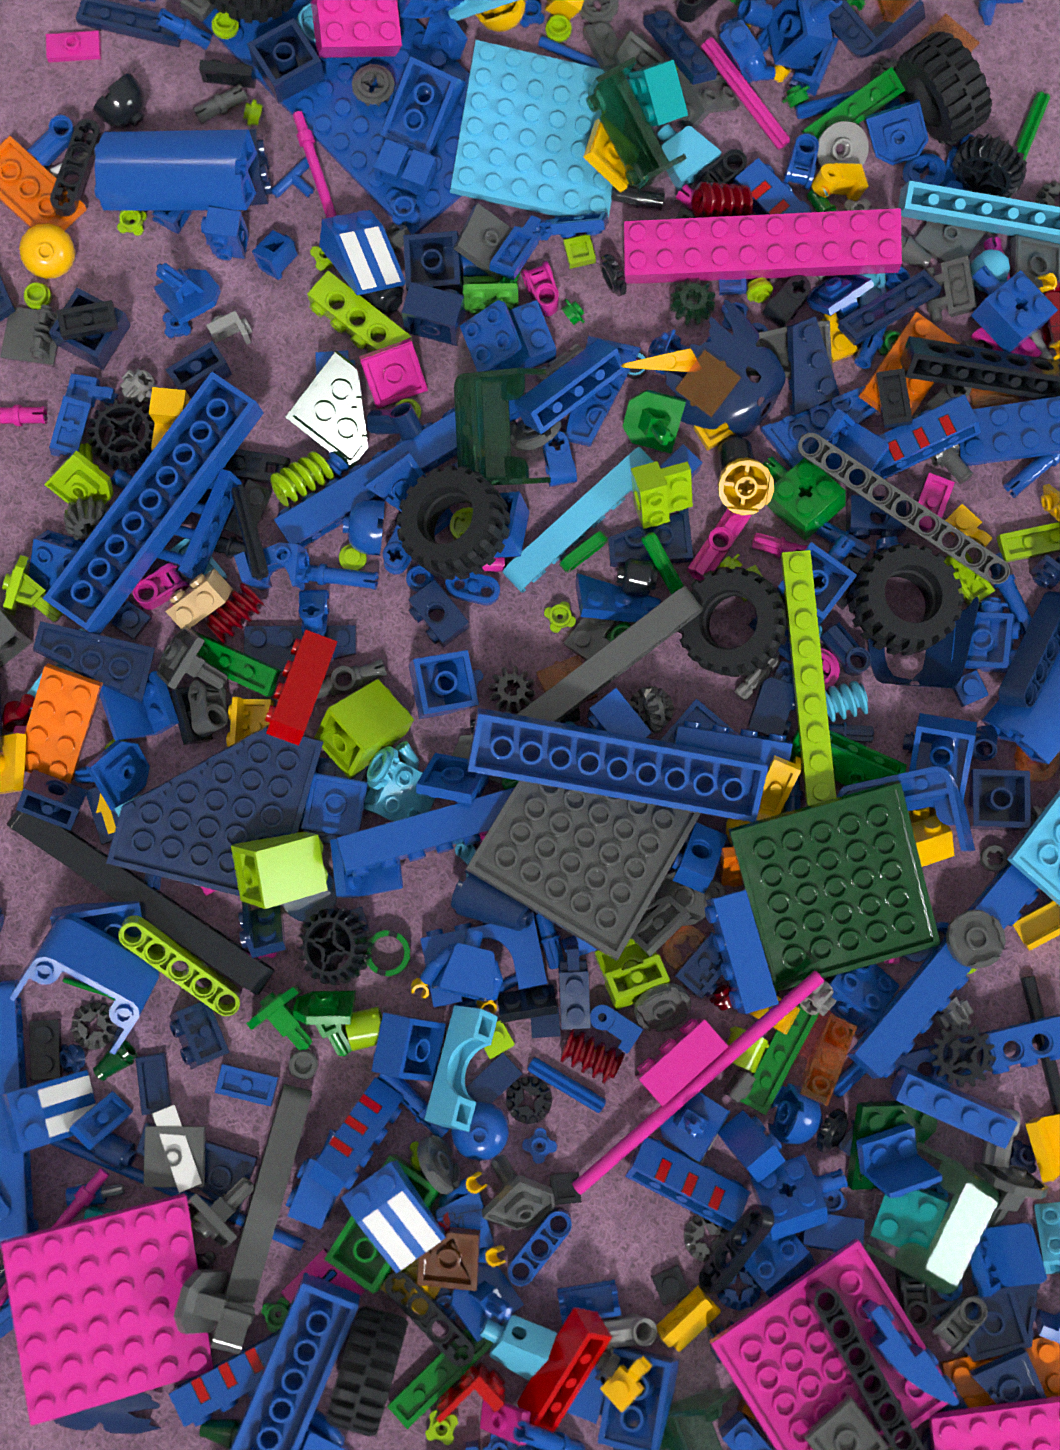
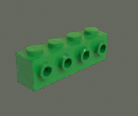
[790,728,907,786]

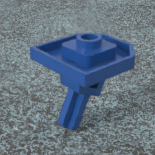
[866,98,929,165]
[153,263,221,325]
[807,274,874,320]
[75,740,150,812]
[660,1091,731,1162]
[450,1264,524,1342]

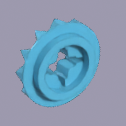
[367,746,399,790]

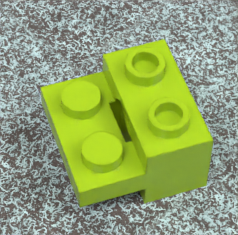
[630,461,693,529]
[594,939,670,1011]

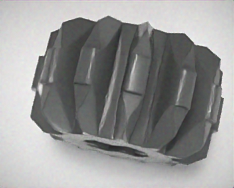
[64,496,109,541]
[488,666,536,714]

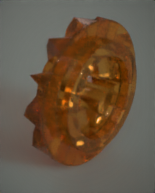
[1013,746,1060,782]
[662,926,705,970]

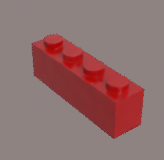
[265,630,338,746]
[516,1307,612,1433]

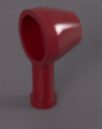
[2,694,35,732]

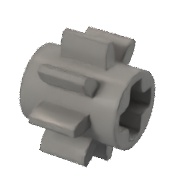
[120,368,156,402]
[800,981,836,1016]
[935,996,974,1029]

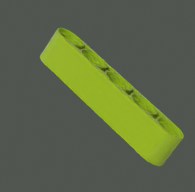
[119,915,240,1016]

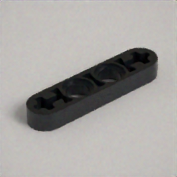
[50,119,101,217]
[699,1204,774,1294]
[385,1269,475,1366]

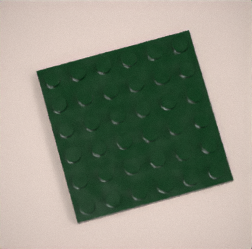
[729,780,941,992]

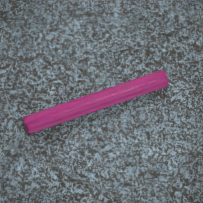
[701,37,790,150]

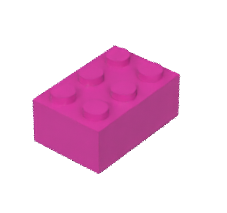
[311,0,402,58]
[635,1018,729,1107]

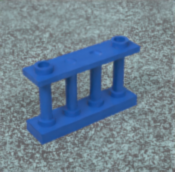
[157,469,242,580]

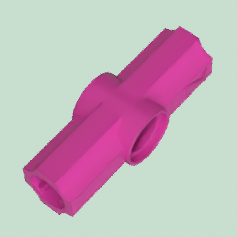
[687,509,752,581]

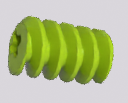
[270,451,334,506]

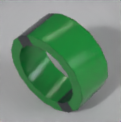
[366,930,411,976]

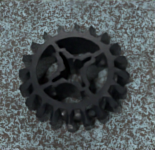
[952,133,1027,198]
[87,397,155,472]
[297,907,374,986]

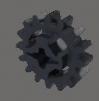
[929,1022,996,1088]

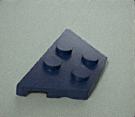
[931,1284,1040,1362]

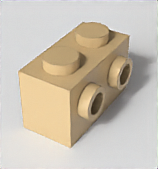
[165,568,233,629]

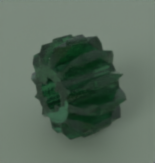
[670,278,715,326]

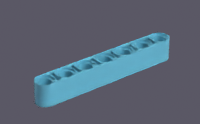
[502,447,654,593]

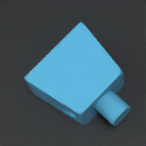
[657,124,721,192]
[480,1315,557,1380]

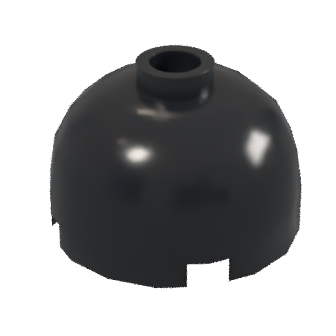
[93,73,146,128]

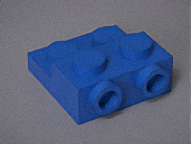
[951,612,1020,673]
[416,753,489,804]

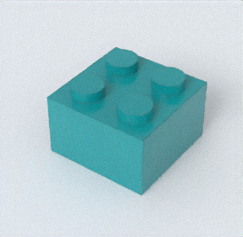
[627,60,688,127]
[870,1188,949,1260]

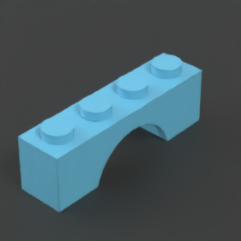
[424,1005,498,1132]

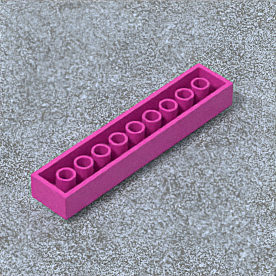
[624,208,902,284]

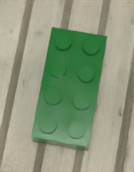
[324,1154,440,1293]

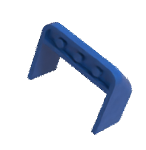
[837,766,975,852]
[9,914,160,1055]

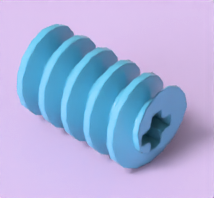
[825,681,868,722]

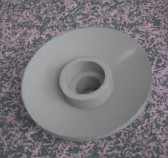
[817,121,869,167]

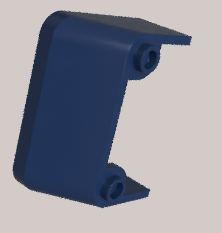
[829,0,926,58]

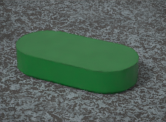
[559,531,608,573]

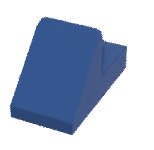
[421,8,468,61]

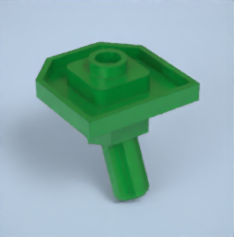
[622,389,686,454]
[246,985,312,1051]
[293,991,356,1056]

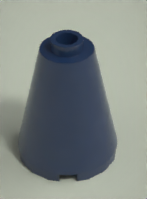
[451,870,534,931]

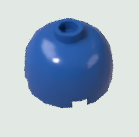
[342,500,385,556]
[768,1083,823,1144]
[451,1101,509,1162]

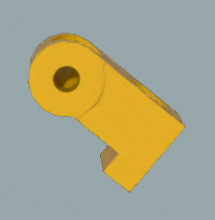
[811,163,868,201]

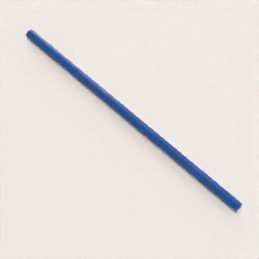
[50,1138,305,1251]

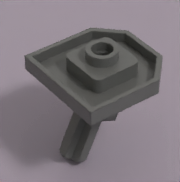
[157,626,228,689]
[481,1155,555,1230]
[973,1161,1049,1226]
[187,1177,255,1249]
[173,1269,255,1334]

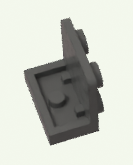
[677,68,740,129]

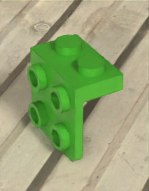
[463,276,518,314]

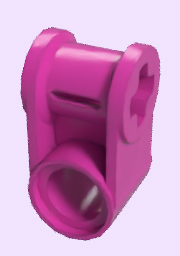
[521,261,559,317]
[133,562,190,610]

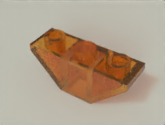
[800,1014,857,1106]

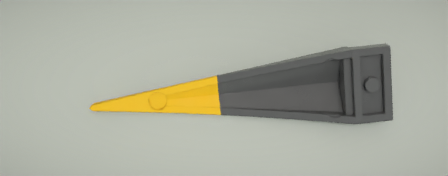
[621,321,832,378]

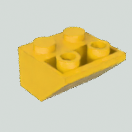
[908,807,954,867]

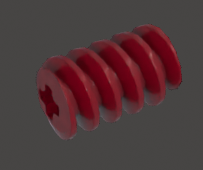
[691,182,753,217]
[206,583,266,644]
[560,1029,625,1084]

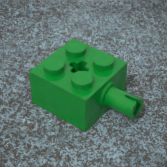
[763,456,846,541]

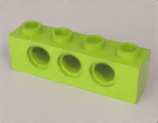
[307,270,412,352]

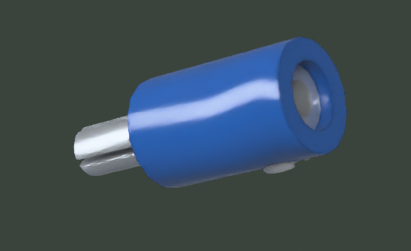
[66,1183,125,1207]

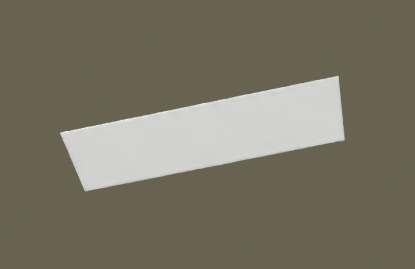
[153,1105,202,1193]

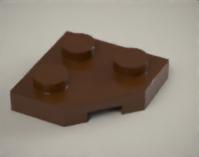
[417,1227,481,1291]

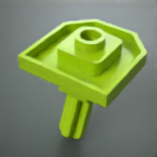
[44,443,114,505]
[2,555,63,622]

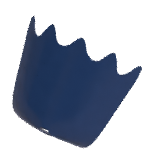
[868,597,979,688]

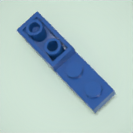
[861,1299,959,1406]

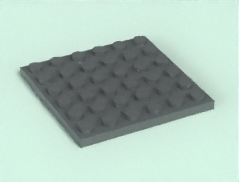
[466,780,701,960]

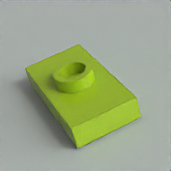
[943,552,995,605]

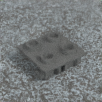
[0,305,58,365]

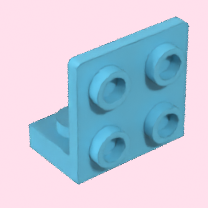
[364,761,435,822]
[1034,1202,1060,1274]

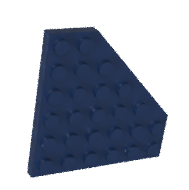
[106,725,323,896]

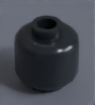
[363,286,403,314]
[717,436,755,471]
[617,558,658,596]

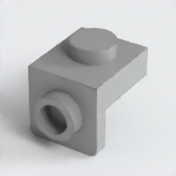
[206,310,252,345]

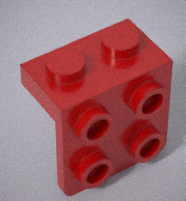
[435,1362,506,1423]

